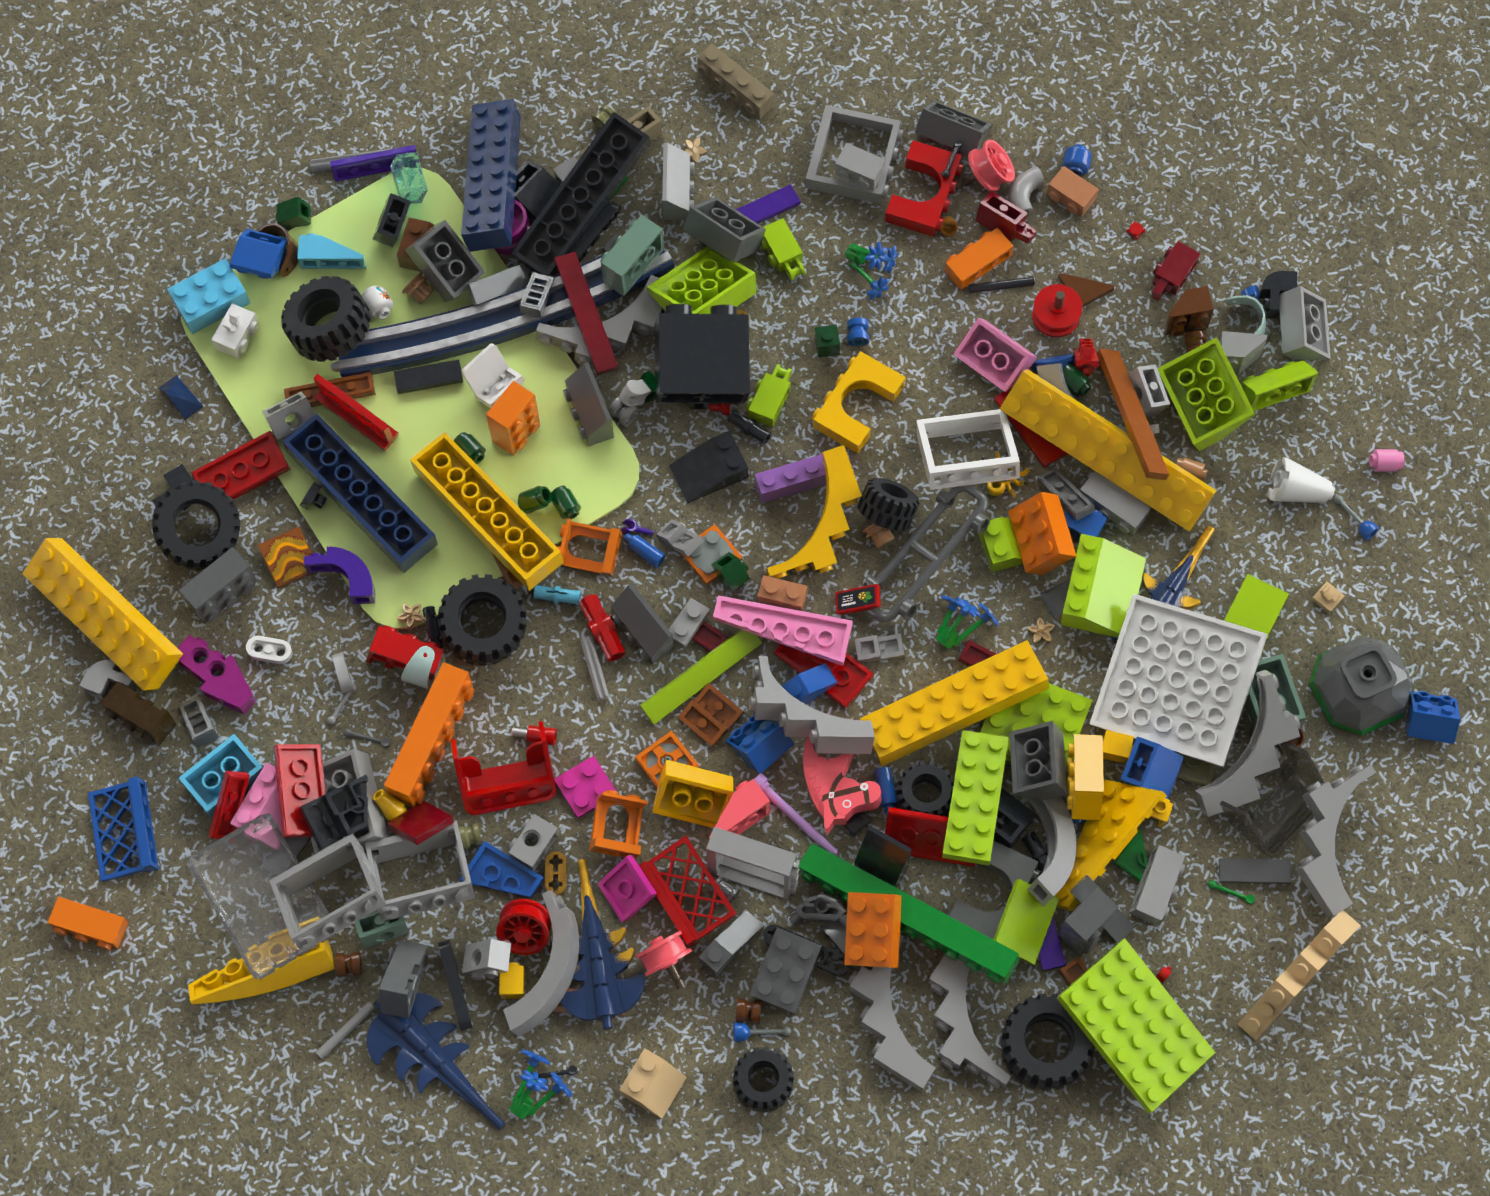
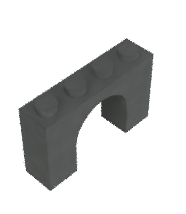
[949,841,1040,939]

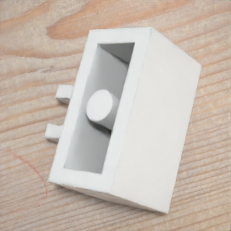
[211,304,259,359]

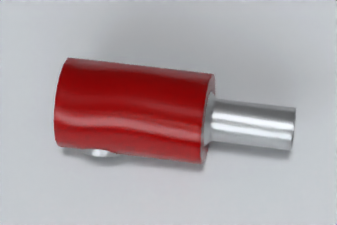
[511,725,557,746]

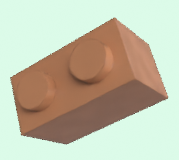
[1047,166,1099,217]
[757,575,808,611]

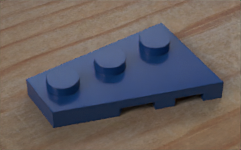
[459,841,544,899]

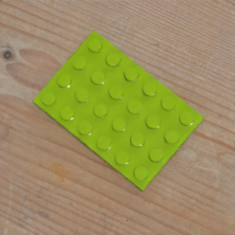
[1056,938,1216,1113]

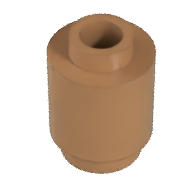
[1176,457,1208,482]

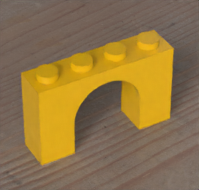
[812,351,906,454]

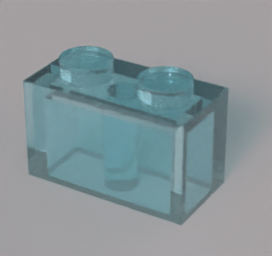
[390,152,428,204]

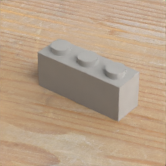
[1080,471,1151,535]
[1129,845,1185,924]

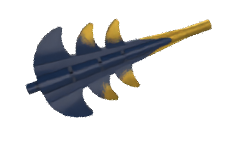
[1110,526,1215,644]
[560,859,645,1030]

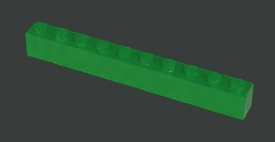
[798,843,1020,985]

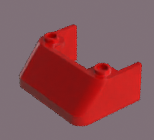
[451,721,556,815]

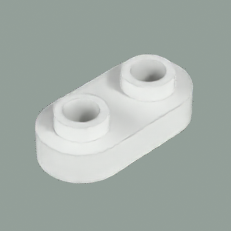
[246,636,293,664]

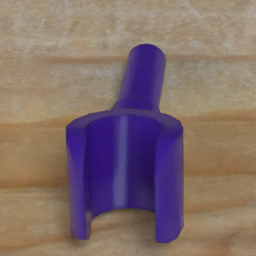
[620,518,653,536]

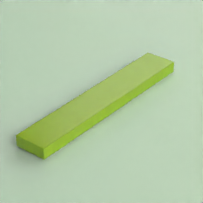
[639,629,762,725]

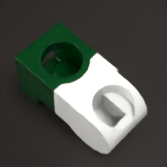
[619,371,656,406]

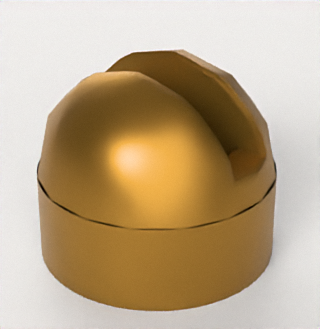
[941,216,958,236]

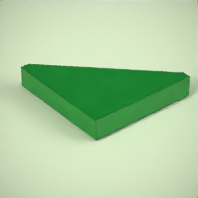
[1113,829,1147,882]

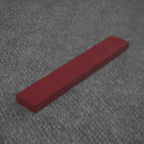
[554,252,618,376]

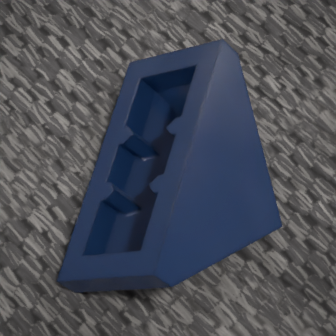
[159,375,203,419]

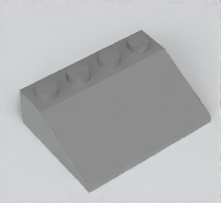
[311,749,389,854]

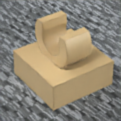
[1312,582,1345,614]

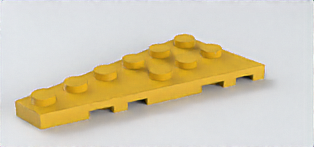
[1054,780,1167,911]

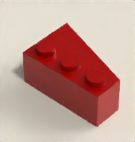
[366,625,444,680]

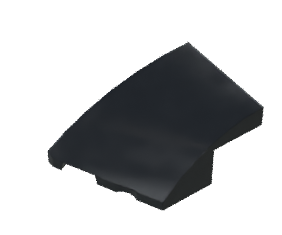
[299,775,369,850]

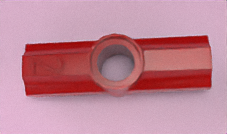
[579,594,626,662]

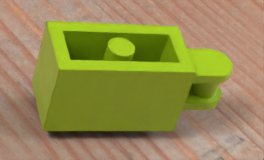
[760,218,806,281]
[746,364,792,428]

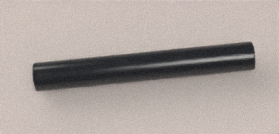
[968,277,1035,293]

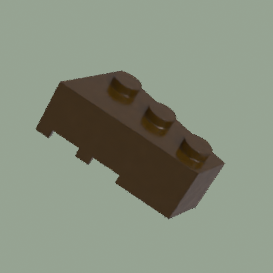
[101,681,176,746]

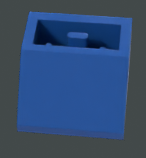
[229,229,288,279]
[1406,691,1461,744]
[725,715,794,774]
[1120,736,1184,799]

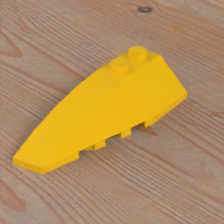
[188,918,335,1005]

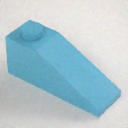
[297,233,366,269]

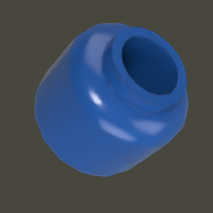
[1062,144,1092,177]

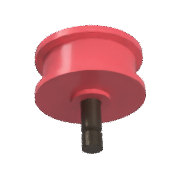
[962,140,1015,192]
[635,930,692,990]

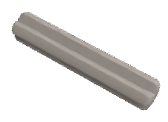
[580,636,609,701]

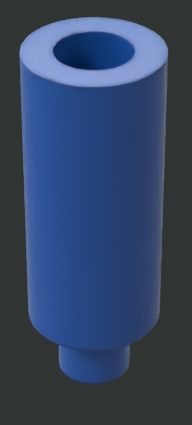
[623,533,666,568]
[874,767,898,815]

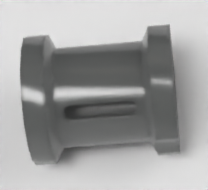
[709,876,740,904]

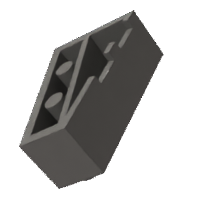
[377,940,428,1019]

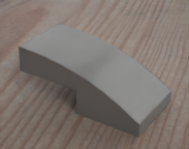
[656,519,704,557]
[855,633,905,662]

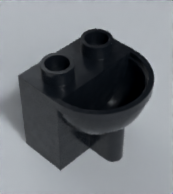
[654,304,750,410]

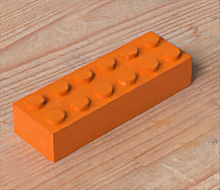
[384,662,474,808]

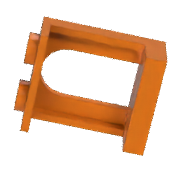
[557,518,622,576]
[589,790,648,859]

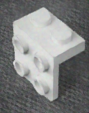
[462,343,525,408]

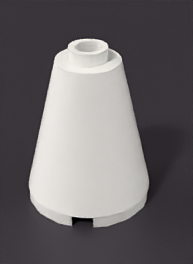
[1268,457,1335,503]

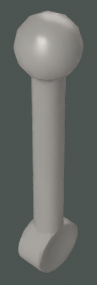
[327,683,356,725]

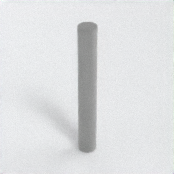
[316,1002,375,1059]

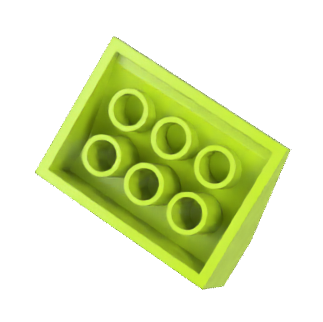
[647,246,756,314]
[1157,337,1255,451]
[1061,534,1146,638]

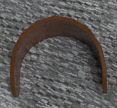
[257,223,298,277]

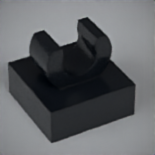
[300,482,327,510]

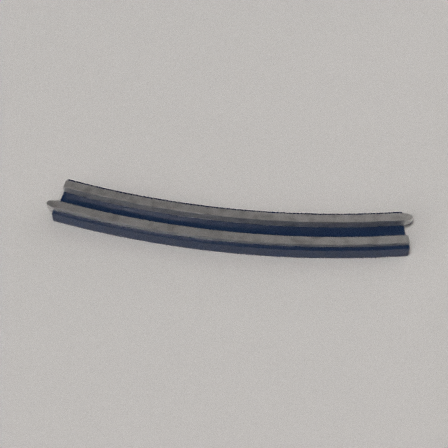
[330,231,675,378]

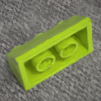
[1241,360,1318,411]

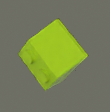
[977,517,1023,573]

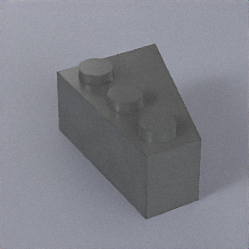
[1058,887,1119,957]

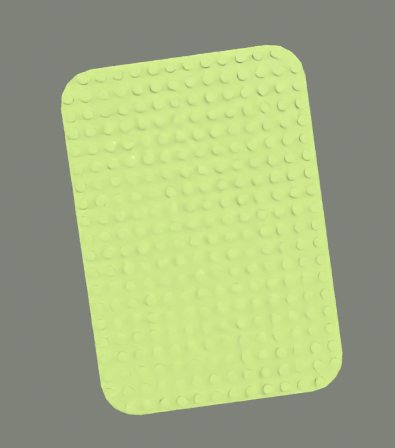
[181,168,639,630]

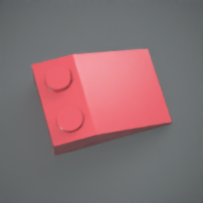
[709,779,770,839]

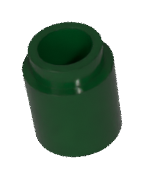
[1063,364,1091,397]
[454,432,486,464]
[551,485,581,520]
[518,486,552,514]

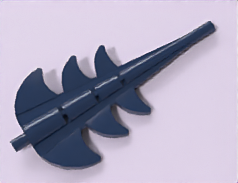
[367,992,506,1130]

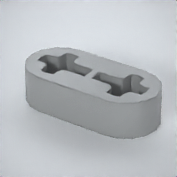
[332,652,354,693]

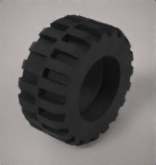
[281,276,371,362]
[152,480,240,569]
[438,574,526,666]
[1001,993,1095,1091]

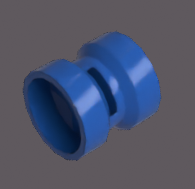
[847,317,869,346]

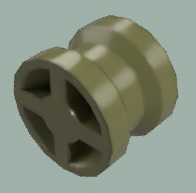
[591,105,615,128]
[459,823,482,850]

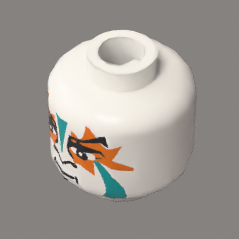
[362,286,394,319]

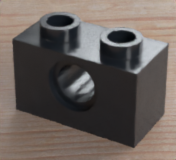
[372,193,411,247]

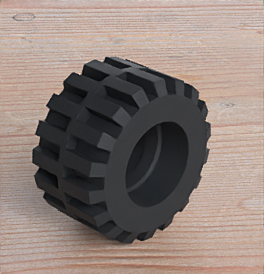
[857,478,920,531]
[896,761,954,817]
[733,1047,794,1113]

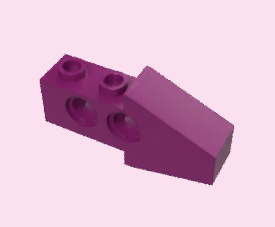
[177,634,256,714]

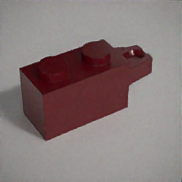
[975,192,1036,244]
[1151,241,1201,301]

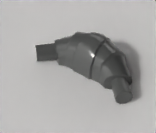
[789,894,847,928]

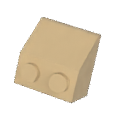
[619,1048,687,1119]

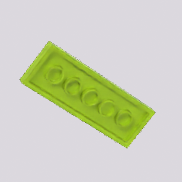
[942,730,1009,866]

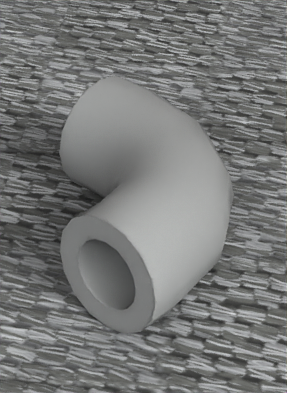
[1008,166,1044,216]

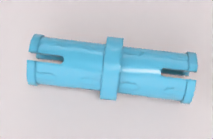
[534,585,581,605]

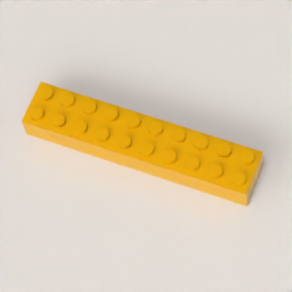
[1000,369,1217,531]

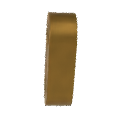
[545,851,567,896]

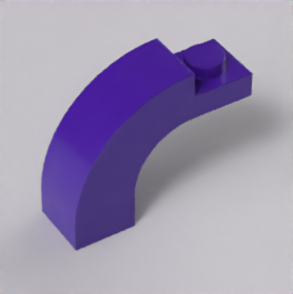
[304,547,375,605]

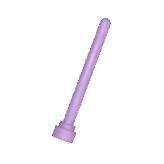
[754,773,838,856]

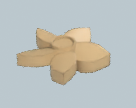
[684,137,707,163]
[397,604,425,629]
[1027,618,1055,643]

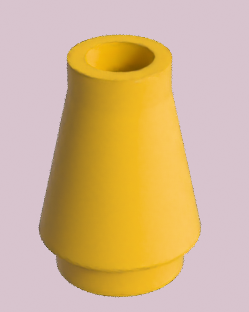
[373,789,406,820]

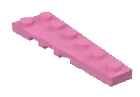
[713,596,853,665]

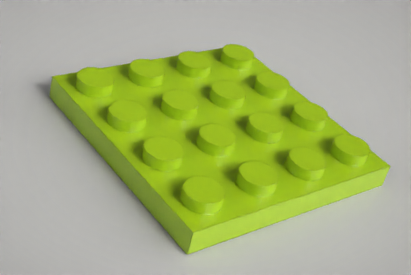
[980,683,1093,765]

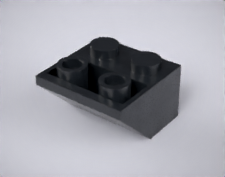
[515,160,560,220]
[994,788,1038,849]

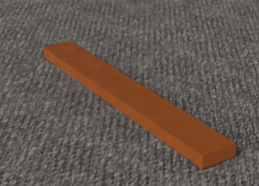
[1097,348,1170,480]

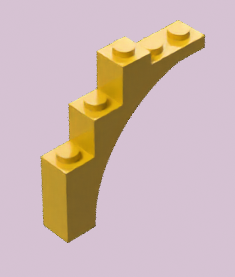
[765,445,862,579]

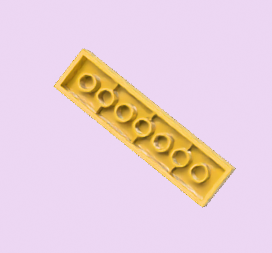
[410,432,564,591]
[22,538,183,691]
[860,640,1049,767]

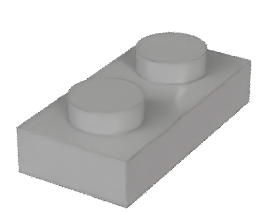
[669,598,710,648]

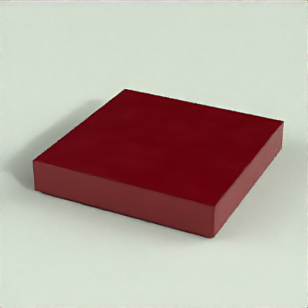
[387,801,454,845]

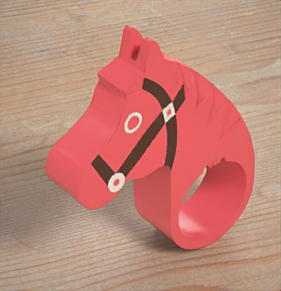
[803,737,882,834]

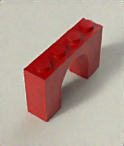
[885,140,964,237]

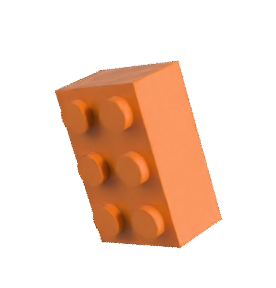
[486,381,540,456]
[1008,492,1077,575]
[844,892,902,968]

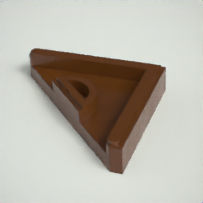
[1058,273,1114,307]

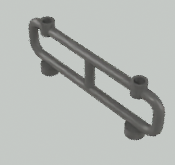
[863,485,990,622]

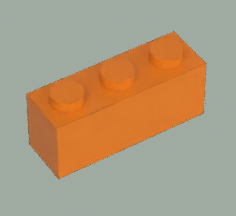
[945,228,1014,290]
[47,896,129,950]

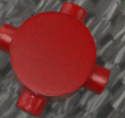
[1126,222,1145,240]
[1156,966,1172,983]

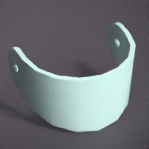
[1226,295,1266,335]
[401,646,446,690]

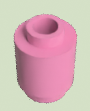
[1369,449,1404,472]

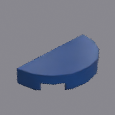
[1031,353,1074,371]

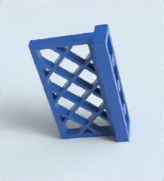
[88,777,159,882]

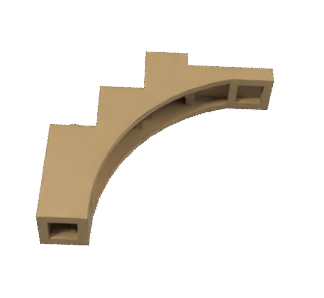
[1238,910,1361,1040]

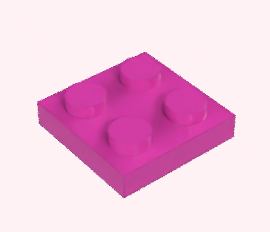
[554,755,616,819]
[597,855,657,922]

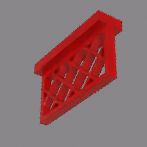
[313,373,399,451]
[639,836,737,947]

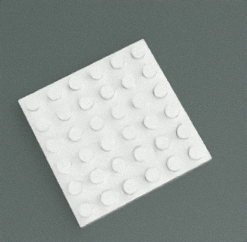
[1090,594,1268,767]

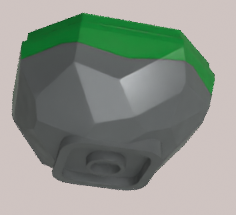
[1308,636,1413,736]

